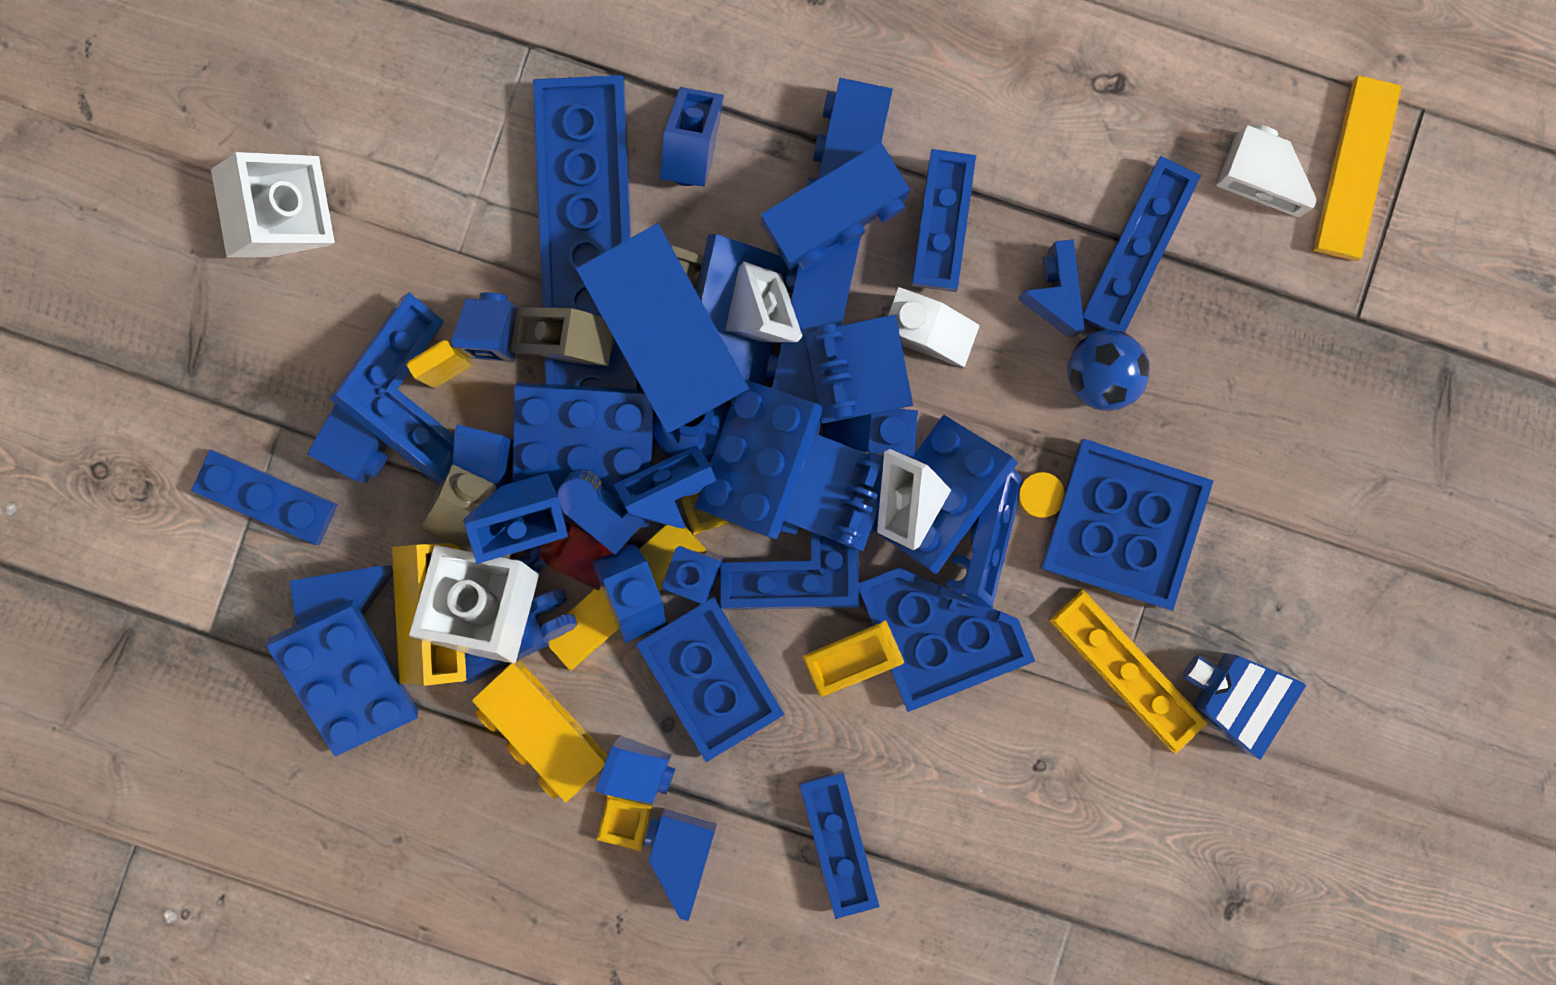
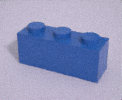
[760,142,910,271]

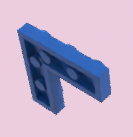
[329,292,454,484]
[721,532,859,610]

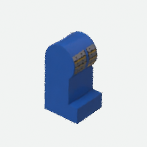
[558,469,645,555]

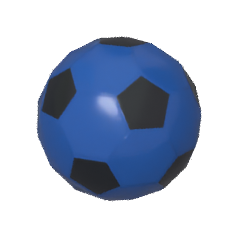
[1067,329,1150,411]

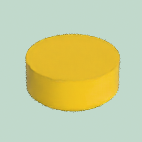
[1019,472,1065,518]

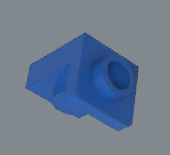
[662,546,725,605]

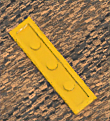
[1313,75,1402,261]
[549,525,707,671]
[1048,589,1208,754]

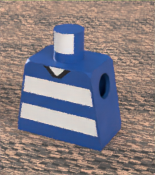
[1183,653,1306,760]

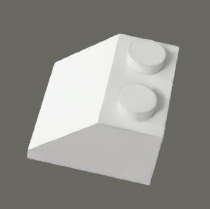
[211,152,335,257]
[409,545,539,664]

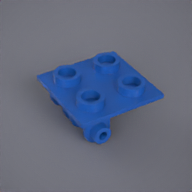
[805,314,913,424]
[784,434,884,551]

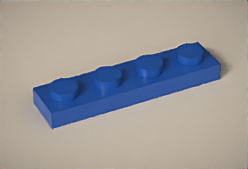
[1083,156,1201,332]

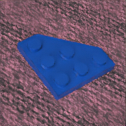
[859,567,1035,712]

